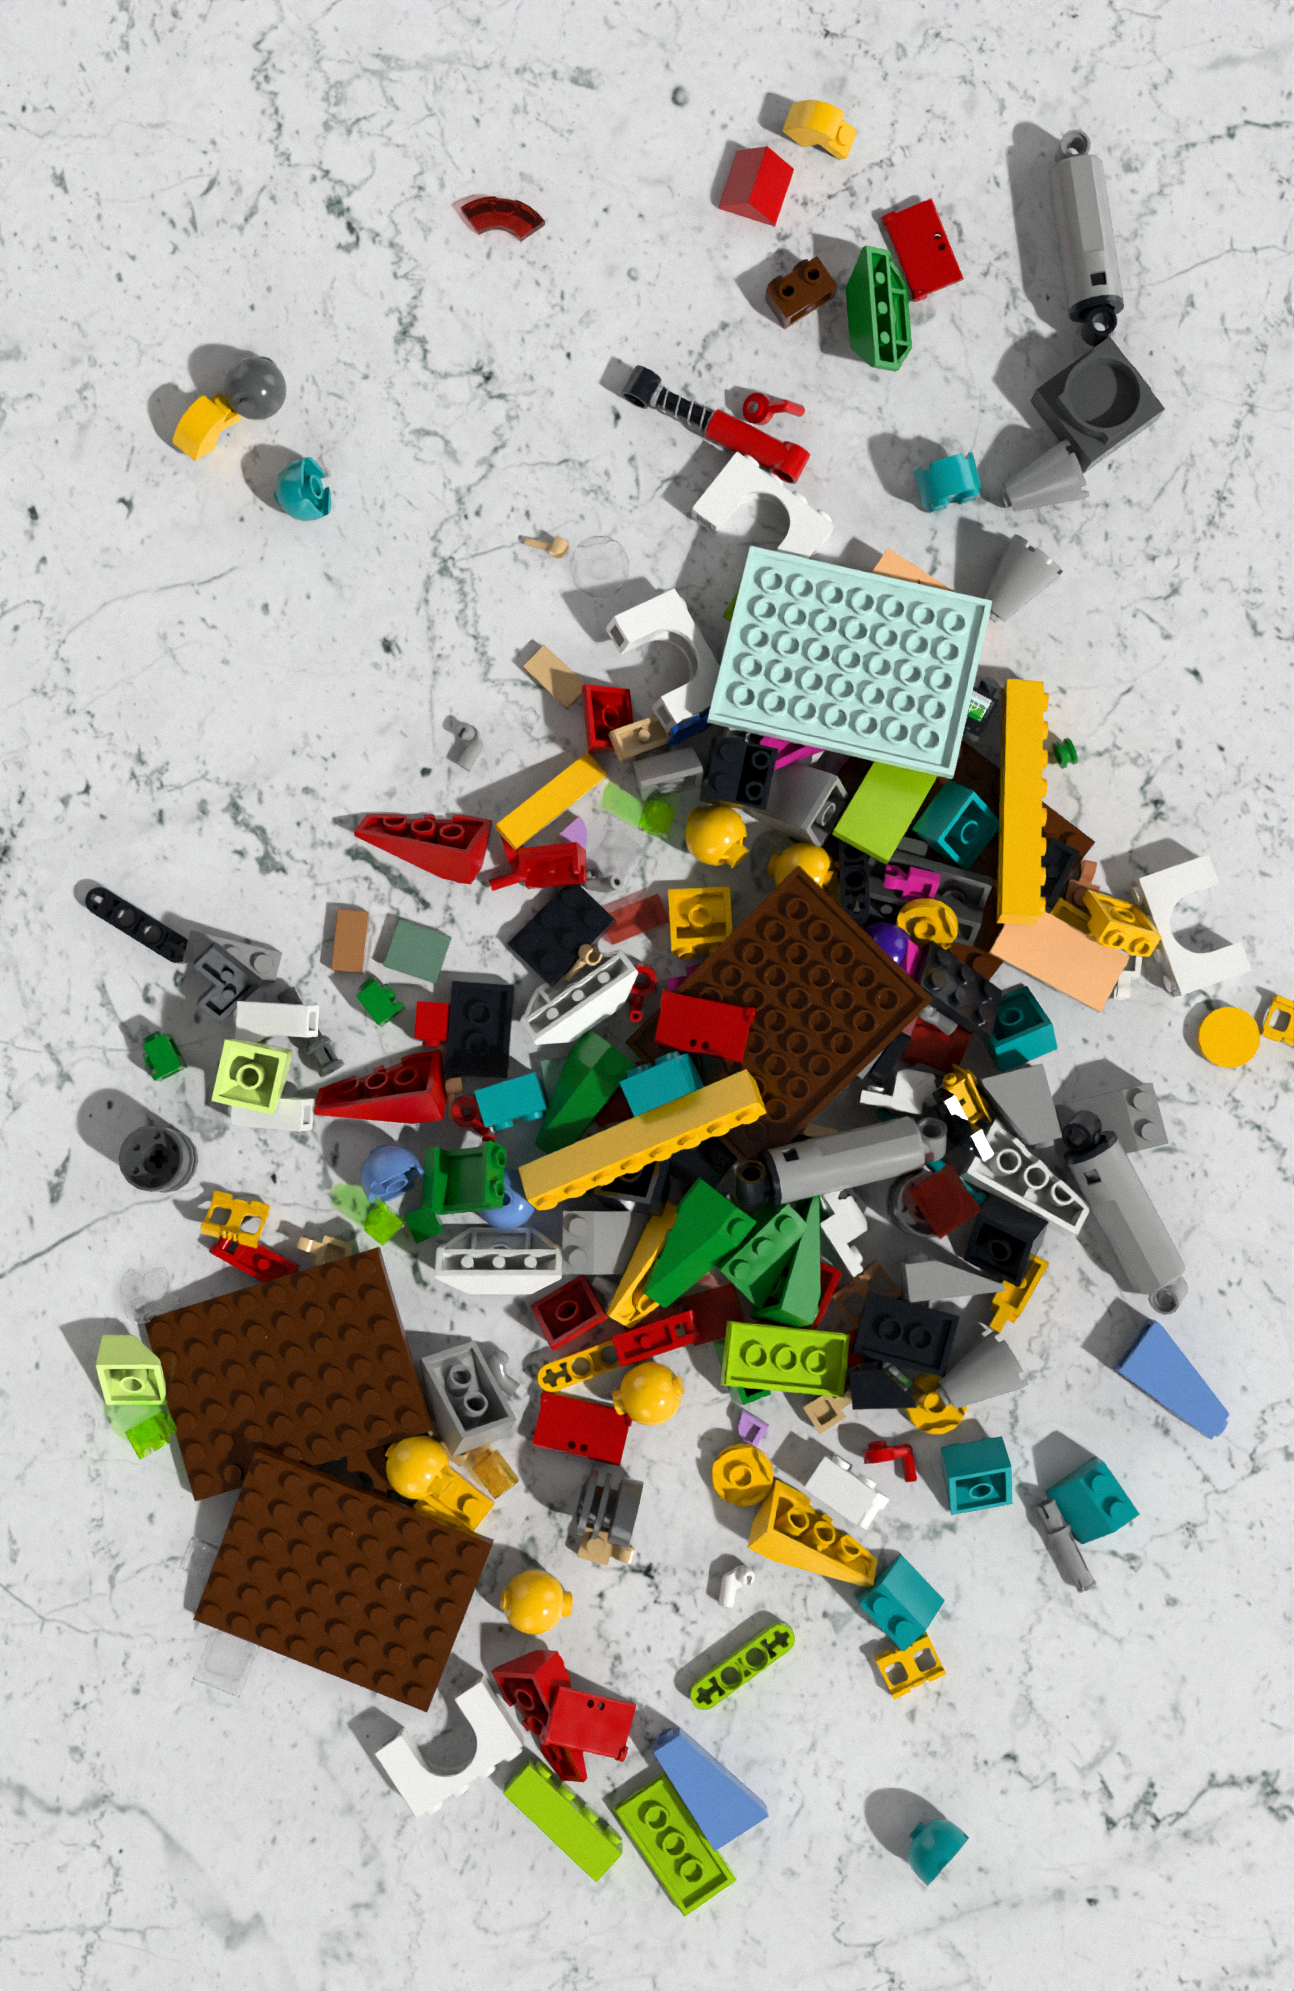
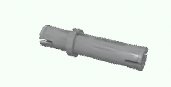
[1036,1498,1096,1593]

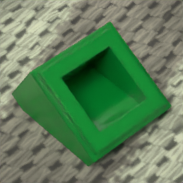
[404,1208,445,1244]

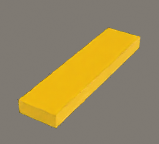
[495,752,608,851]

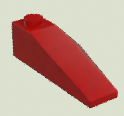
[354,814,492,885]
[313,1050,447,1124]
[491,1650,587,1782]

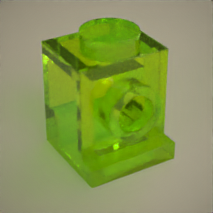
[638,800,676,840]
[363,1202,406,1246]
[125,1410,178,1460]

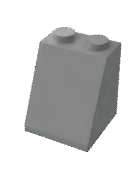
[751,762,851,847]
[976,1064,1062,1150]

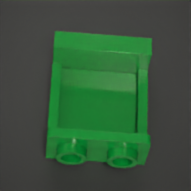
[422,1141,507,1215]

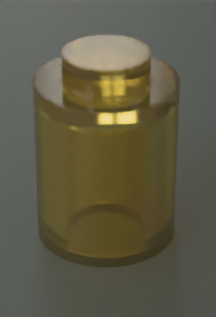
[472,1448,520,1499]

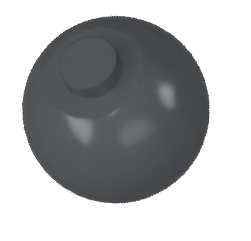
[225,357,287,420]

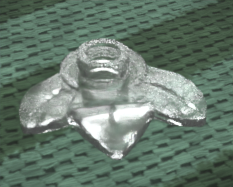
[120,1267,181,1324]

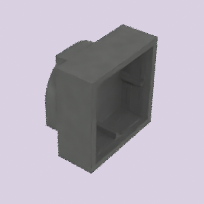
[1030,336,1165,473]

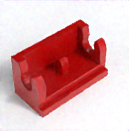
[517,842,587,889]

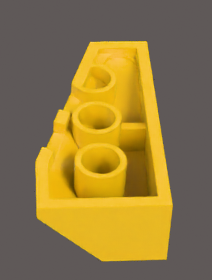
[606,1200,678,1329]
[747,1480,877,1588]

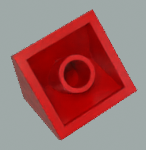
[718,146,794,227]
[582,684,633,754]
[530,1274,608,1351]

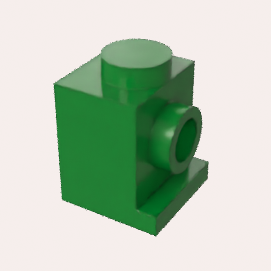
[356,977,406,1027]
[142,1031,188,1082]

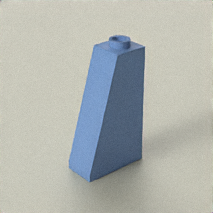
[1113,1318,1230,1440]
[653,1727,769,1851]

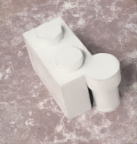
[804,1454,890,1529]

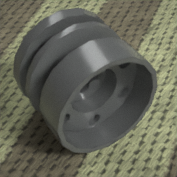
[119,1125,198,1193]
[886,1170,962,1238]
[575,1469,644,1548]

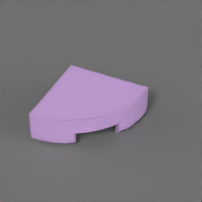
[556,816,587,849]
[737,1408,769,1447]

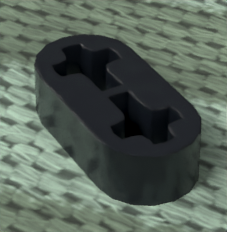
[867,1032,912,1086]

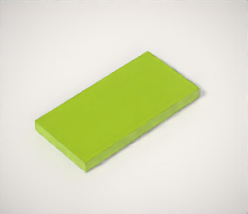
[832,761,938,865]
[720,1321,850,1398]
[613,1771,737,1917]

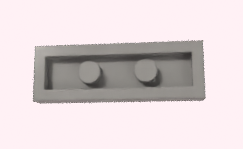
[183,930,282,983]

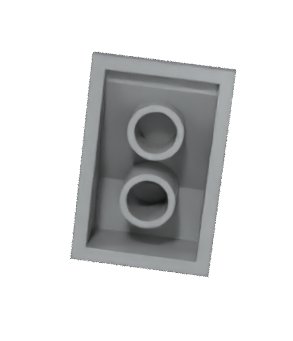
[633,744,703,802]
[1055,1082,1168,1154]
[562,1210,653,1275]
[898,1252,1005,1303]
[419,1340,517,1457]

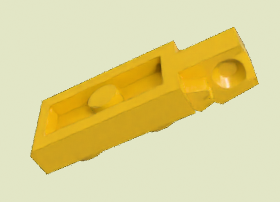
[988,1255,1049,1334]

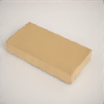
[523,645,585,710]

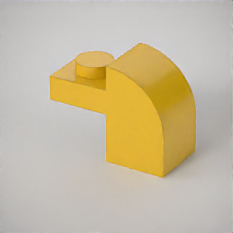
[782,100,857,160]
[172,393,241,461]

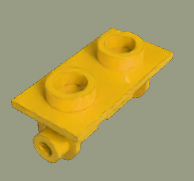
[943,1064,992,1126]

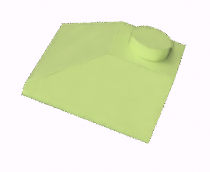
[211,1039,293,1115]
[96,1334,167,1405]

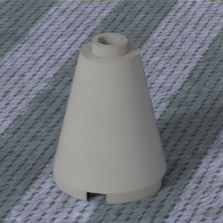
[1000,439,1089,512]
[983,534,1063,623]
[936,1330,1028,1409]

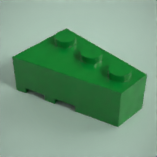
[716,1201,808,1311]

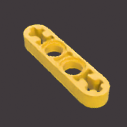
[537,1339,621,1392]

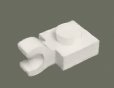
[1113,948,1142,1001]

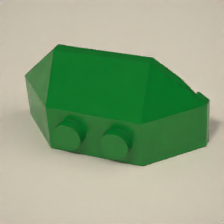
[845,245,912,372]

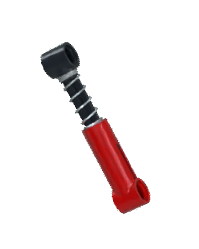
[621,365,810,484]

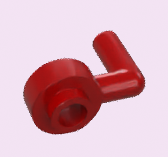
[742,392,805,425]
[489,835,524,891]
[629,963,657,1022]
[451,1095,495,1143]
[862,1441,917,1482]

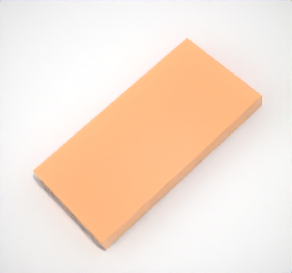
[989,912,1130,1013]

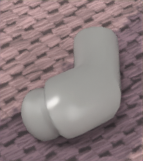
[457,723,483,771]
[582,869,624,893]
[918,1004,958,1036]
[487,1350,520,1397]

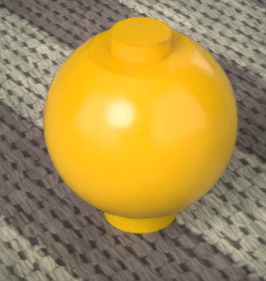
[685,804,749,868]
[768,842,838,893]
[612,1362,685,1426]
[385,1435,455,1499]
[500,1569,573,1635]

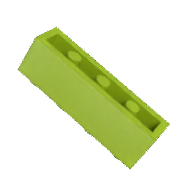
[503,1757,623,1883]

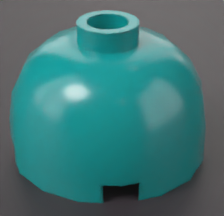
[274,457,332,521]
[908,1819,969,1886]

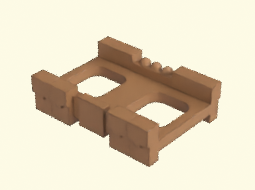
[832,1259,903,1329]

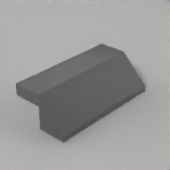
[853,850,993,947]

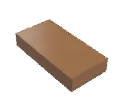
[331,909,370,974]

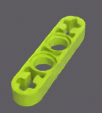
[690,1622,795,1710]

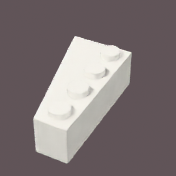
[959,1119,1091,1238]

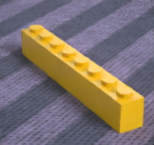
[997,679,1049,926]
[518,1069,767,1211]

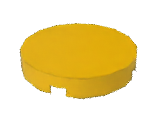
[895,898,958,950]
[1196,1007,1260,1068]
[904,1373,967,1434]
[711,1443,774,1507]

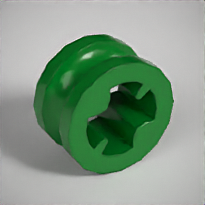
[1052,738,1078,769]

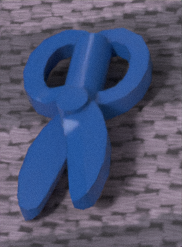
[667,713,714,746]

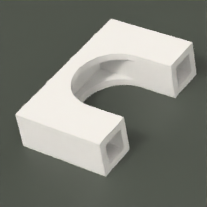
[691,451,834,559]
[605,589,720,734]
[1131,854,1252,997]
[228,1001,319,1132]
[375,1674,525,1818]

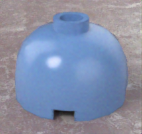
[360,1145,424,1203]
[478,1167,535,1230]

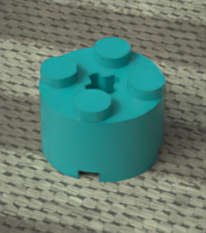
[913,452,983,514]

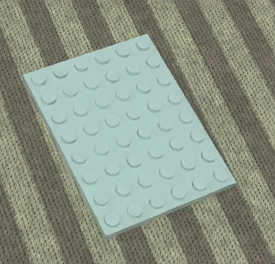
[707,546,992,779]

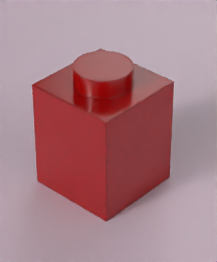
[414,1001,450,1047]

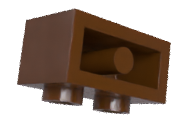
[765,256,837,329]

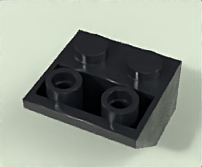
[699,735,778,811]
[669,1136,737,1189]

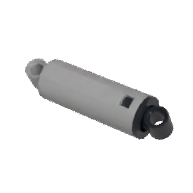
[1049,130,1124,347]
[1062,1110,1188,1315]
[736,1116,948,1206]

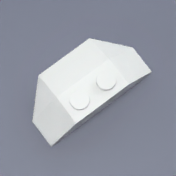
[520,950,638,1045]
[435,1228,562,1294]

